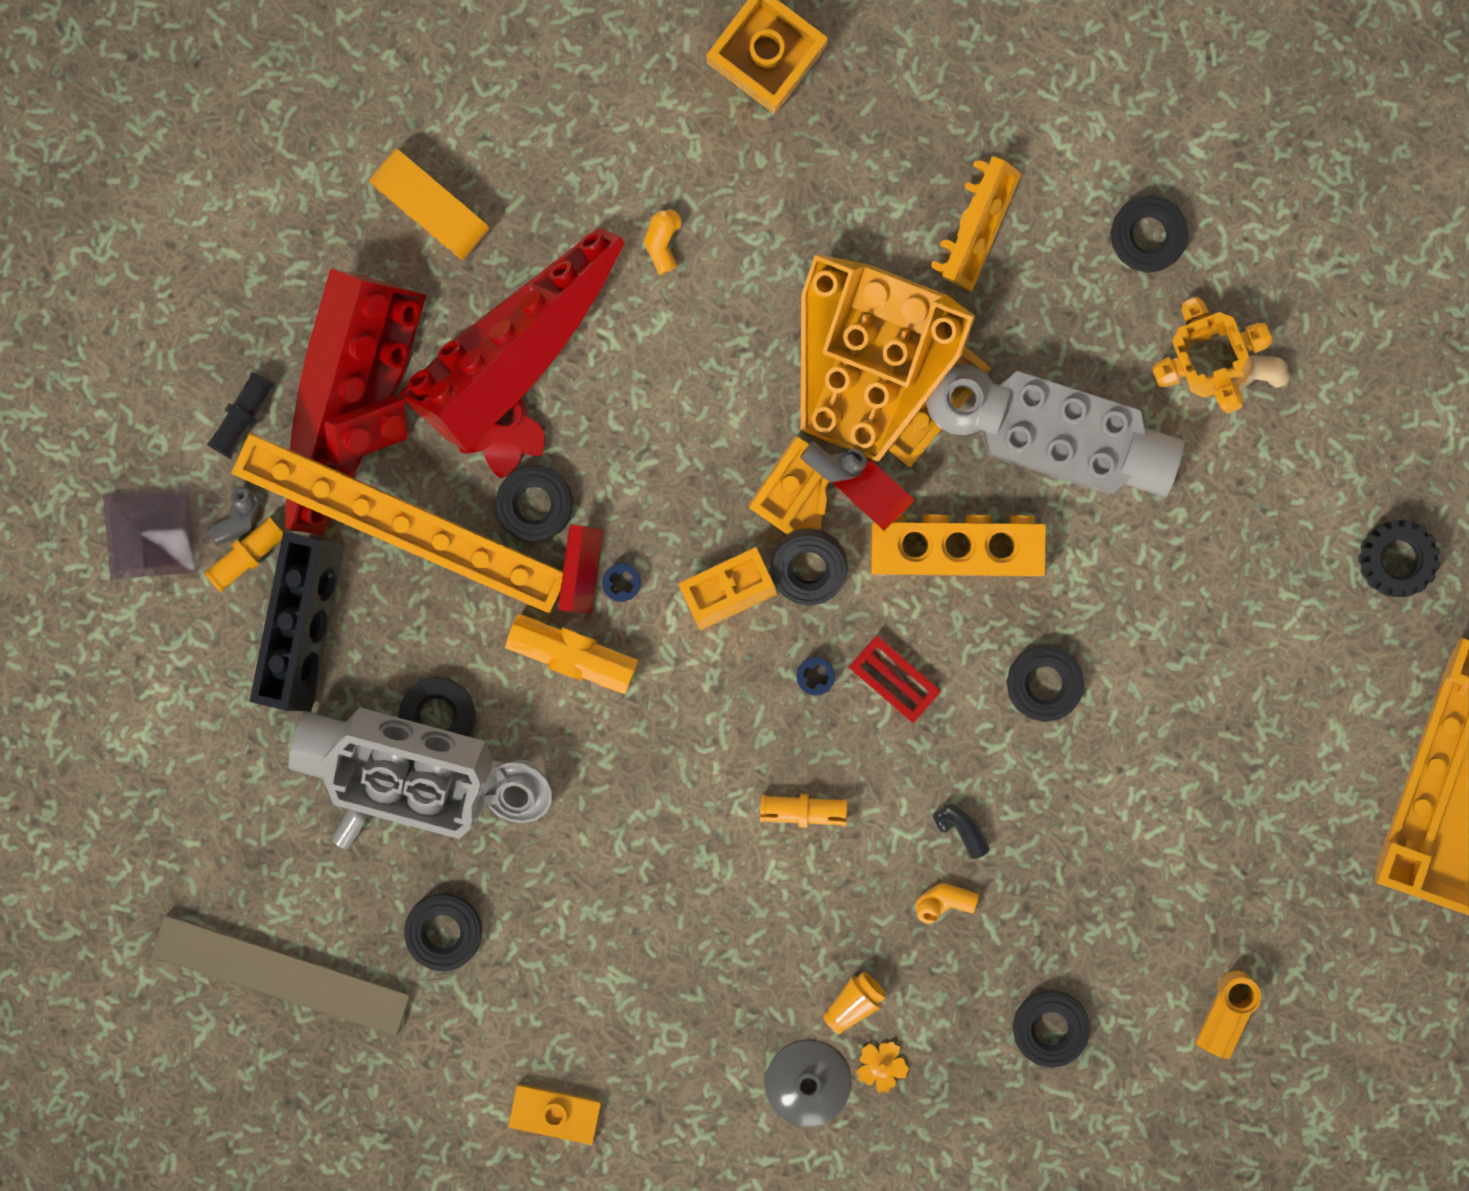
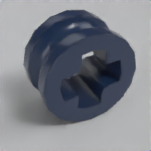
[602,563,641,602]
[796,657,835,696]

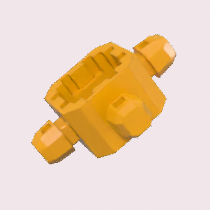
[1152,297,1273,413]

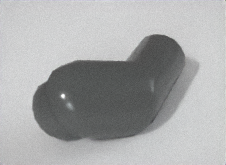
[800,442,867,482]
[208,488,259,546]

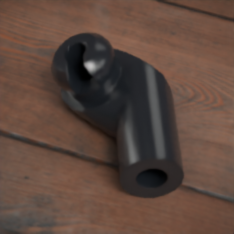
[932,804,990,859]

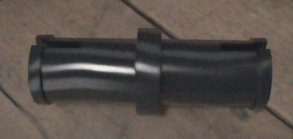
[207,372,276,459]

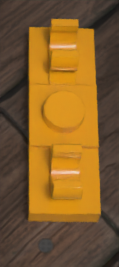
[931,156,1022,292]

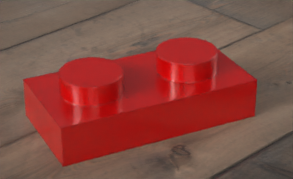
[324,395,408,465]

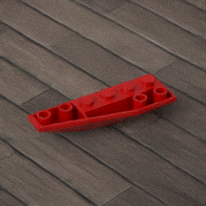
[399,228,625,451]
[285,268,427,535]

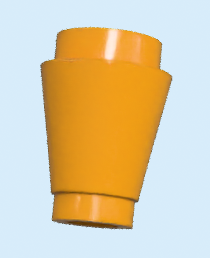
[823,972,887,1035]

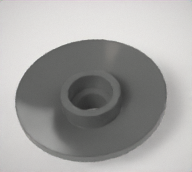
[765,1040,851,1126]

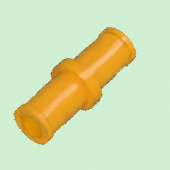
[203,517,283,593]
[760,793,848,828]

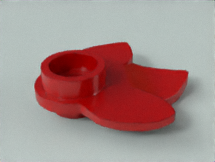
[459,398,545,479]

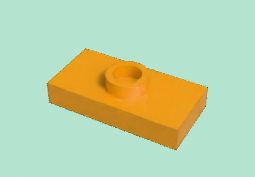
[508,1084,601,1145]

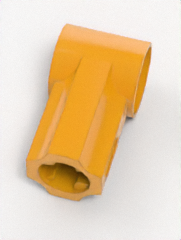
[1194,970,1261,1060]

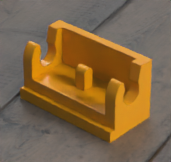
[678,547,778,630]

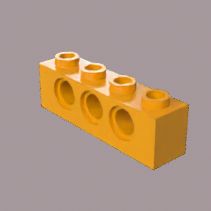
[870,514,1046,576]

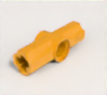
[505,614,639,694]

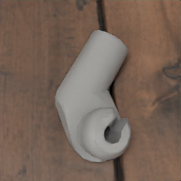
[331,809,367,849]

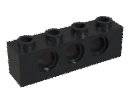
[249,532,345,712]

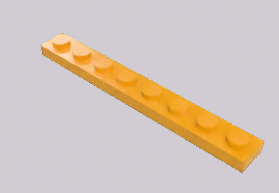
[231,432,563,614]

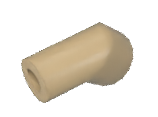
[1239,355,1290,391]

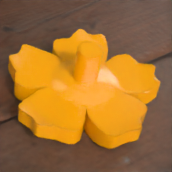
[856,1041,909,1093]

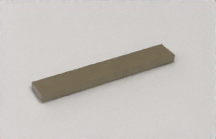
[151,914,411,1036]

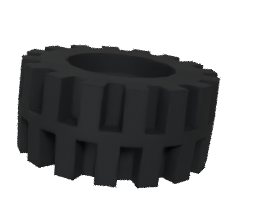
[1358,520,1441,597]

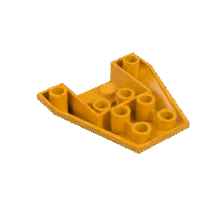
[800,254,975,462]

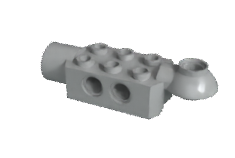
[926,364,1185,497]
[288,708,552,839]

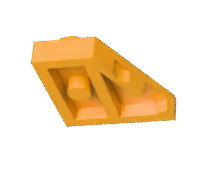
[746,436,829,554]

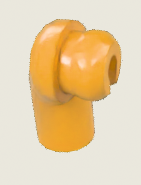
[644,209,682,276]
[915,883,979,924]

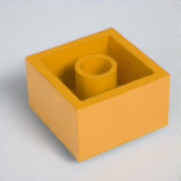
[706,0,828,115]

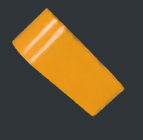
[368,148,491,261]

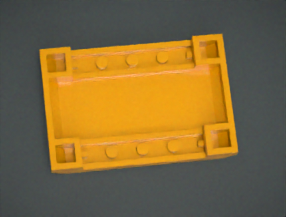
[1374,638,1469,915]

